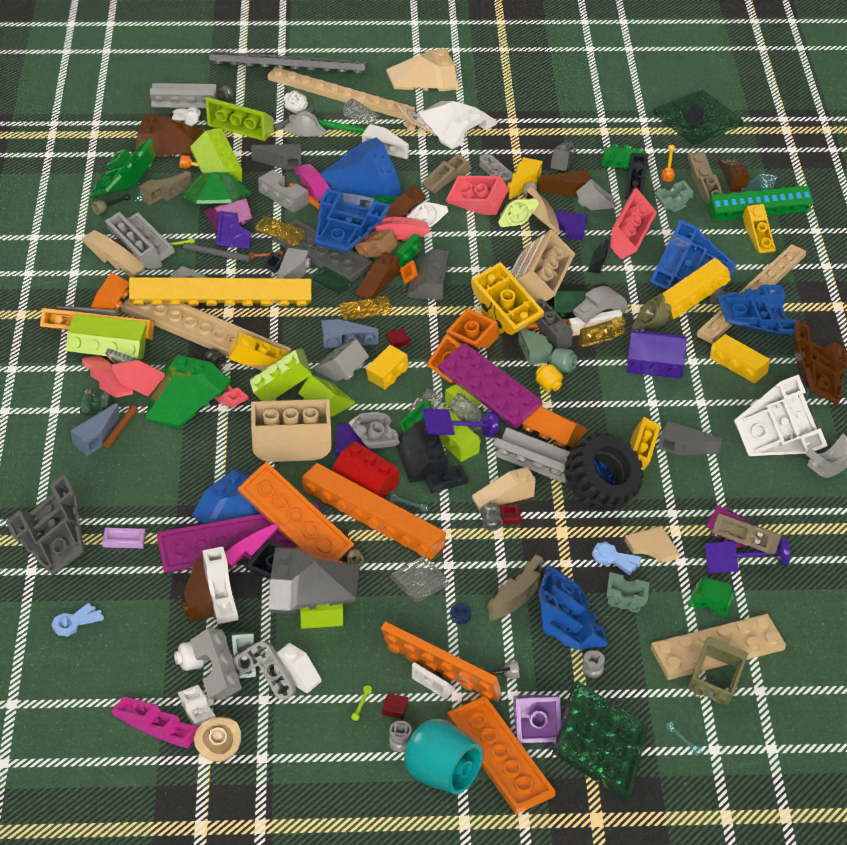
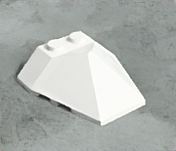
[418,101,498,150]
[734,375,828,456]

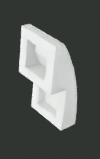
[178,685,216,727]

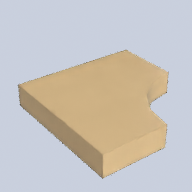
[625,526,680,564]

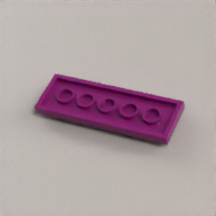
[438,343,543,429]

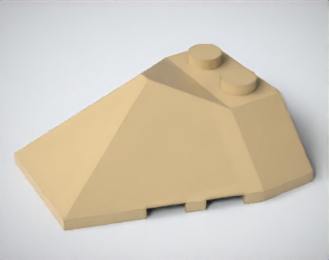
[386,48,458,91]

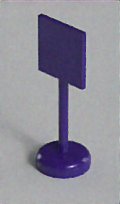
[422,408,499,438]
[704,537,790,574]

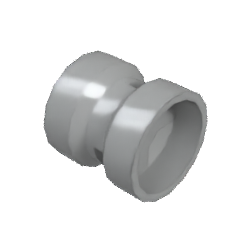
[389,721,412,752]

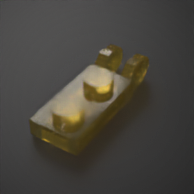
[255,217,305,246]
[339,296,392,320]
[579,316,626,347]

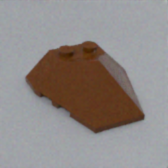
[136,114,205,160]
[793,320,847,405]

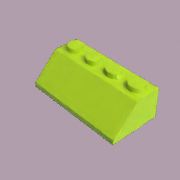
[206,97,274,141]
[190,128,242,182]
[66,313,147,360]

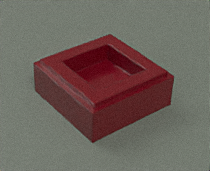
[386,328,410,348]
[499,504,521,525]
[382,693,409,719]

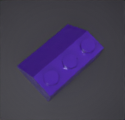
[627,330,687,379]

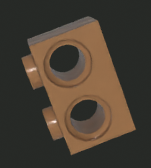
[355,230,398,258]

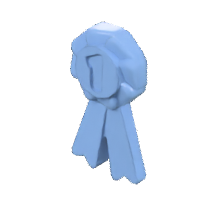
[592,542,642,575]
[52,603,104,637]

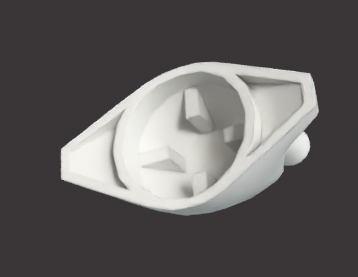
[406,202,448,227]

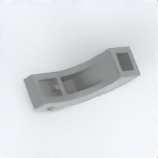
[573,286,628,324]
[805,434,847,478]

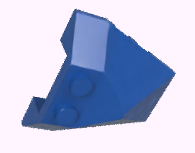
[321,137,402,197]
[315,189,390,253]
[650,219,737,296]
[717,285,797,336]
[192,469,261,524]
[538,565,608,650]

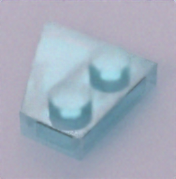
[741,173,776,192]

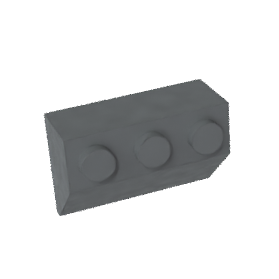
[407,249,449,300]

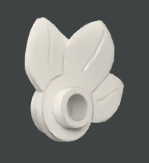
[172,107,201,126]

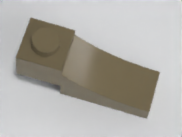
[421,153,472,195]
[139,171,192,205]
[712,513,782,554]

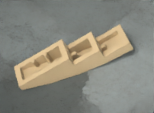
[527,186,560,234]
[81,230,146,278]

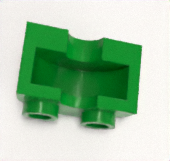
[687,577,734,617]

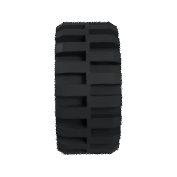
[565,432,644,512]

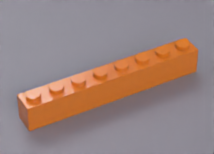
[302,463,446,560]

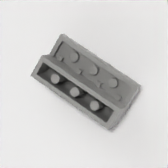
[150,83,217,109]
[105,212,175,270]
[493,427,570,484]

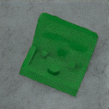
[601,144,650,169]
[374,233,421,270]

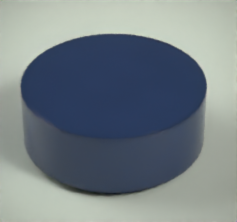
[450,604,471,624]

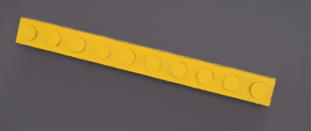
[129,278,311,306]

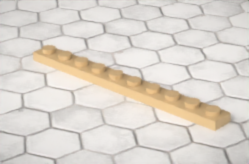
[268,67,415,120]
[697,244,806,344]

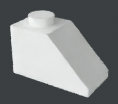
[274,643,321,693]

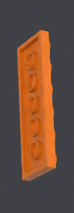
[237,462,354,560]
[381,621,502,702]
[447,696,556,815]

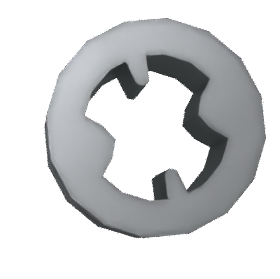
[217,85,233,102]

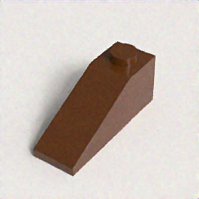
[718,159,750,192]
[539,170,592,197]
[385,185,426,217]
[355,252,400,302]
[181,558,214,622]

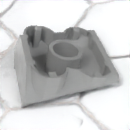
[349,412,400,449]

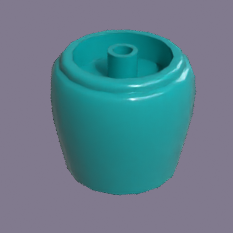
[404,718,483,795]

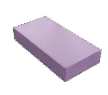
[102,528,146,549]

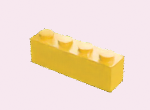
[662,257,731,320]

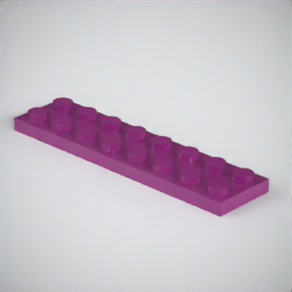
[157,504,319,574]

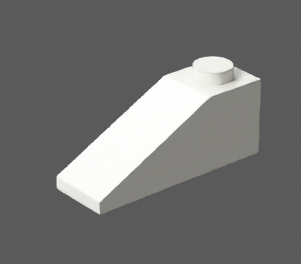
[362,124,409,159]

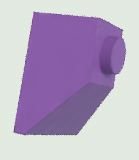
[513,695,561,743]

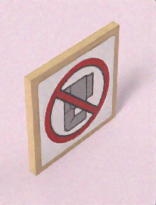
[397,104,433,134]

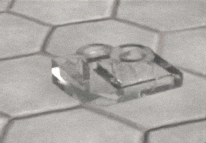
[408,388,444,414]
[450,393,484,433]

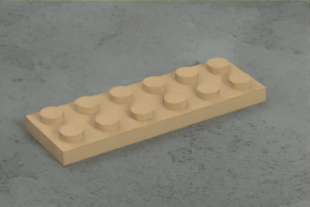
[651,614,786,680]

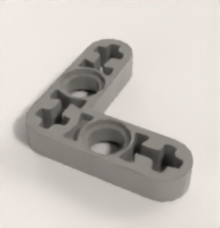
[479,154,513,186]
[233,641,296,700]

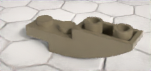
[687,151,723,204]
[487,554,543,621]

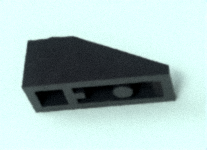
[625,153,648,199]

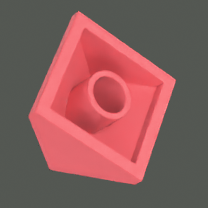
[112,360,165,397]

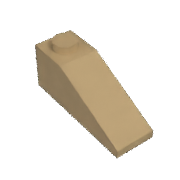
[472,467,535,511]

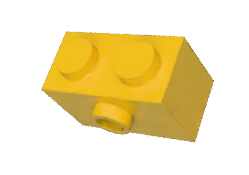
[366,345,409,390]

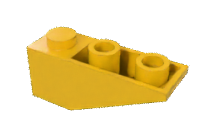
[507,157,542,199]
[742,204,776,254]
[228,332,290,366]

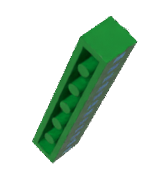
[708,185,813,222]

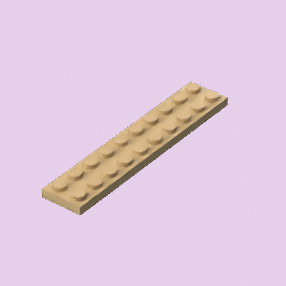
[121,298,292,371]

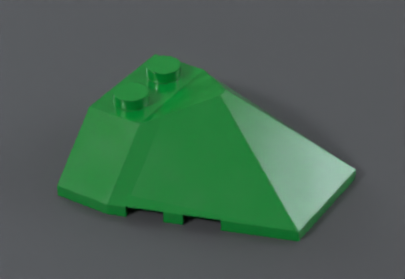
[89,139,156,198]
[182,172,251,204]
[145,355,231,428]

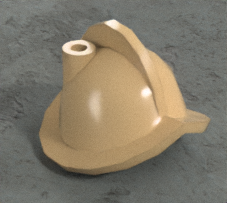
[194,717,241,762]

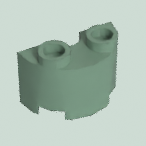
[654,180,693,212]
[607,572,649,612]

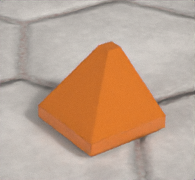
[400,260,418,284]

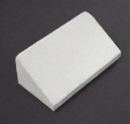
[412,662,455,699]

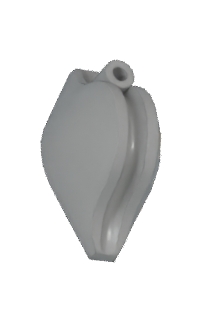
[284,111,326,137]

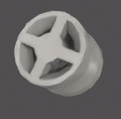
[582,650,605,678]

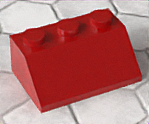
[331,441,399,498]

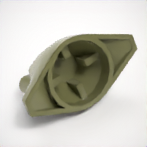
[631,294,671,331]

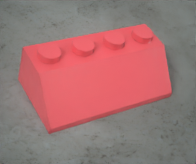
[611,188,657,259]

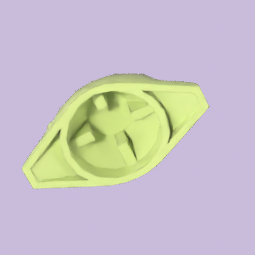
[498,199,539,227]

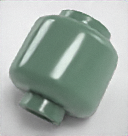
[549,348,577,373]

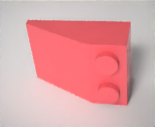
[446,176,508,215]

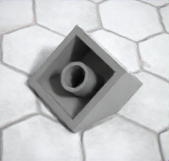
[314,339,369,381]

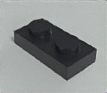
[424,465,468,493]

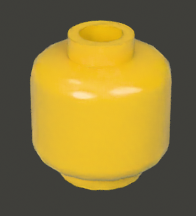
[535,364,563,392]

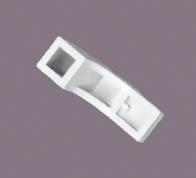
[202,547,238,624]

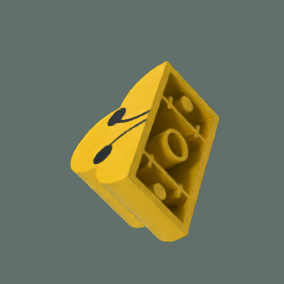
[471,262,544,335]

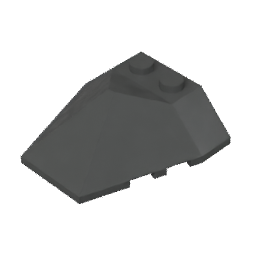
[6,473,84,575]
[268,546,360,613]

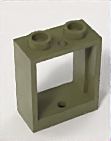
[687,637,748,705]

